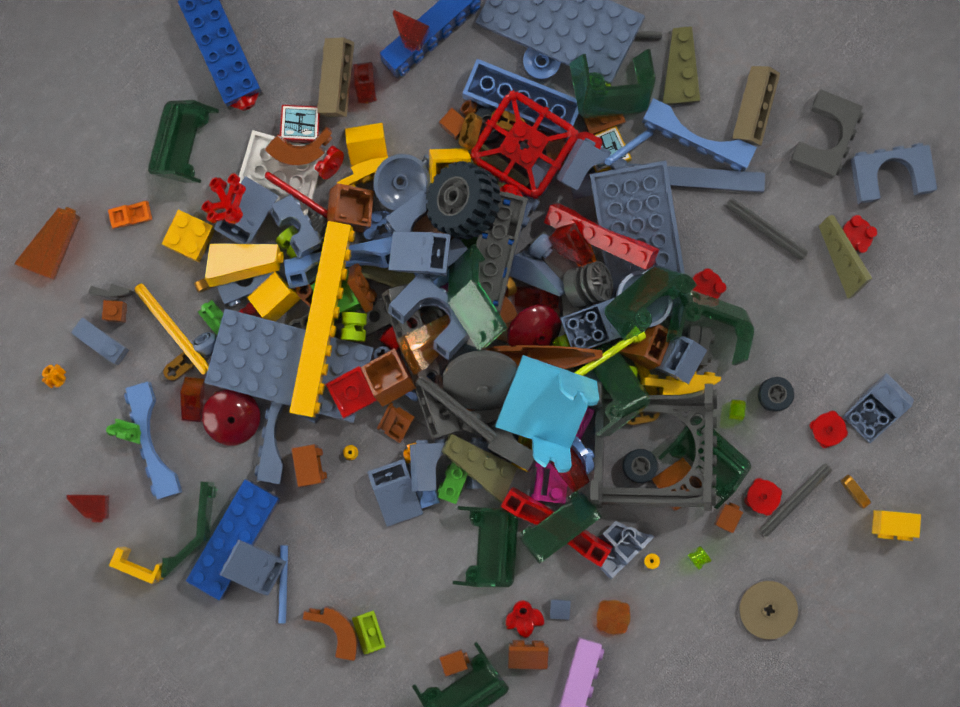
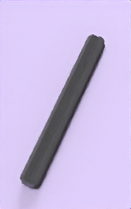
[726,198,808,260]
[417,375,497,442]
[759,464,832,537]

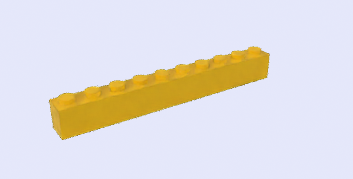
[289,221,355,418]

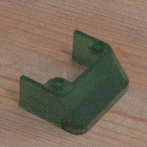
[569,49,656,118]
[148,100,219,183]
[666,289,754,366]
[565,343,650,437]
[658,416,751,509]
[519,490,602,564]
[453,506,518,587]
[412,642,509,707]

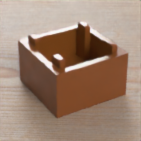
[326,183,374,233]
[361,348,416,407]
[291,444,327,487]

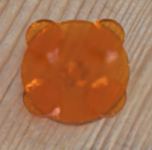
[596,600,631,634]

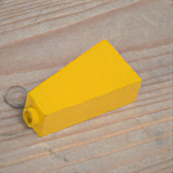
[205,244,284,287]

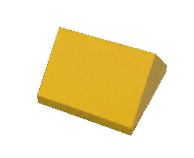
[345,123,388,166]
[247,272,301,322]

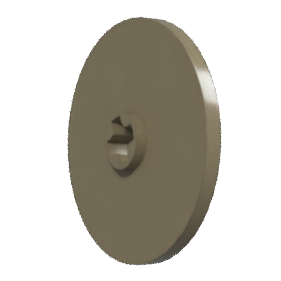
[739,581,798,639]

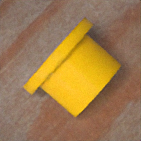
[343,445,358,460]
[644,553,660,569]

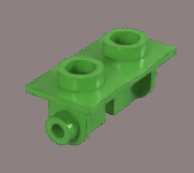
[198,300,223,335]
[106,418,141,444]

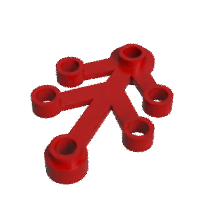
[201,173,246,224]

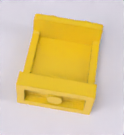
[109,546,167,584]

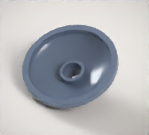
[373,154,430,211]
[617,270,672,328]

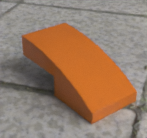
[108,201,153,229]

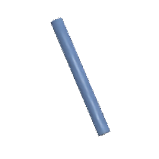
[605,129,653,166]
[278,545,288,623]

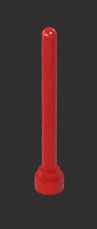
[264,172,328,219]

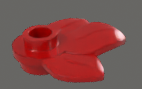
[505,600,544,638]

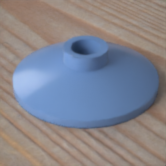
[523,48,561,79]

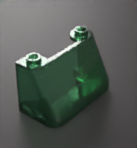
[605,266,697,341]

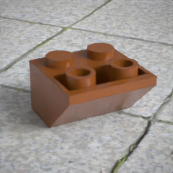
[618,323,674,370]
[651,457,702,511]
[508,640,549,669]

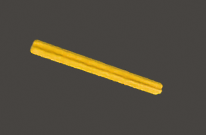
[134,283,209,375]

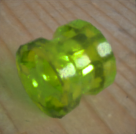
[688,546,711,570]

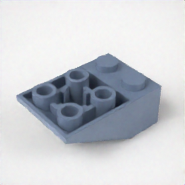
[214,176,278,244]
[388,231,451,277]
[560,297,628,349]
[654,334,707,384]
[843,373,914,443]
[367,459,423,527]
[219,540,286,596]

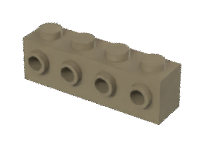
[317,37,354,117]
[732,66,780,146]

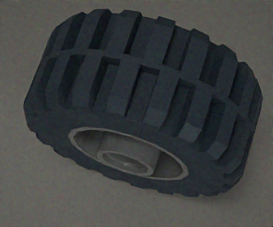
[426,161,501,240]

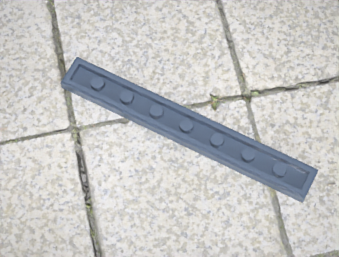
[625,163,765,193]

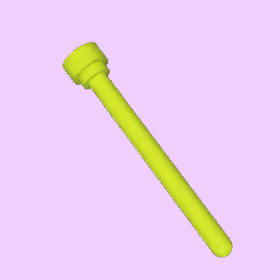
[574,326,646,376]

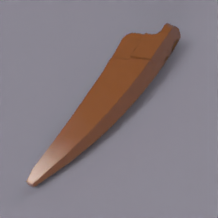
[485,345,603,369]

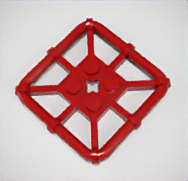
[470,90,579,199]

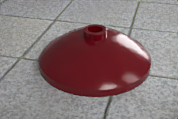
[507,305,561,347]
[202,389,260,446]

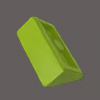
[352,610,386,654]

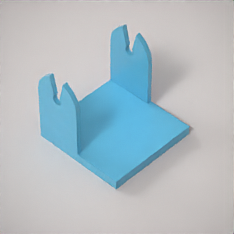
[495,355,599,473]

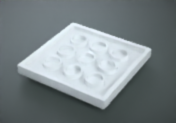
[239,130,326,216]

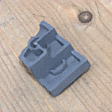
[597,521,654,579]

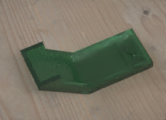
[448,244,508,351]
[161,481,217,578]

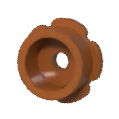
[460,100,478,117]

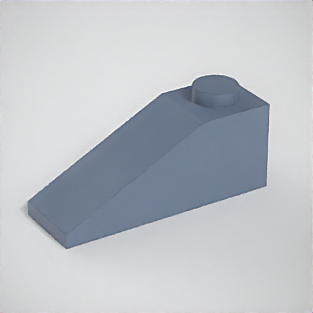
[510,250,566,296]
[71,317,129,365]

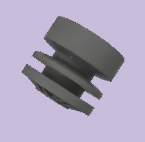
[563,261,613,308]

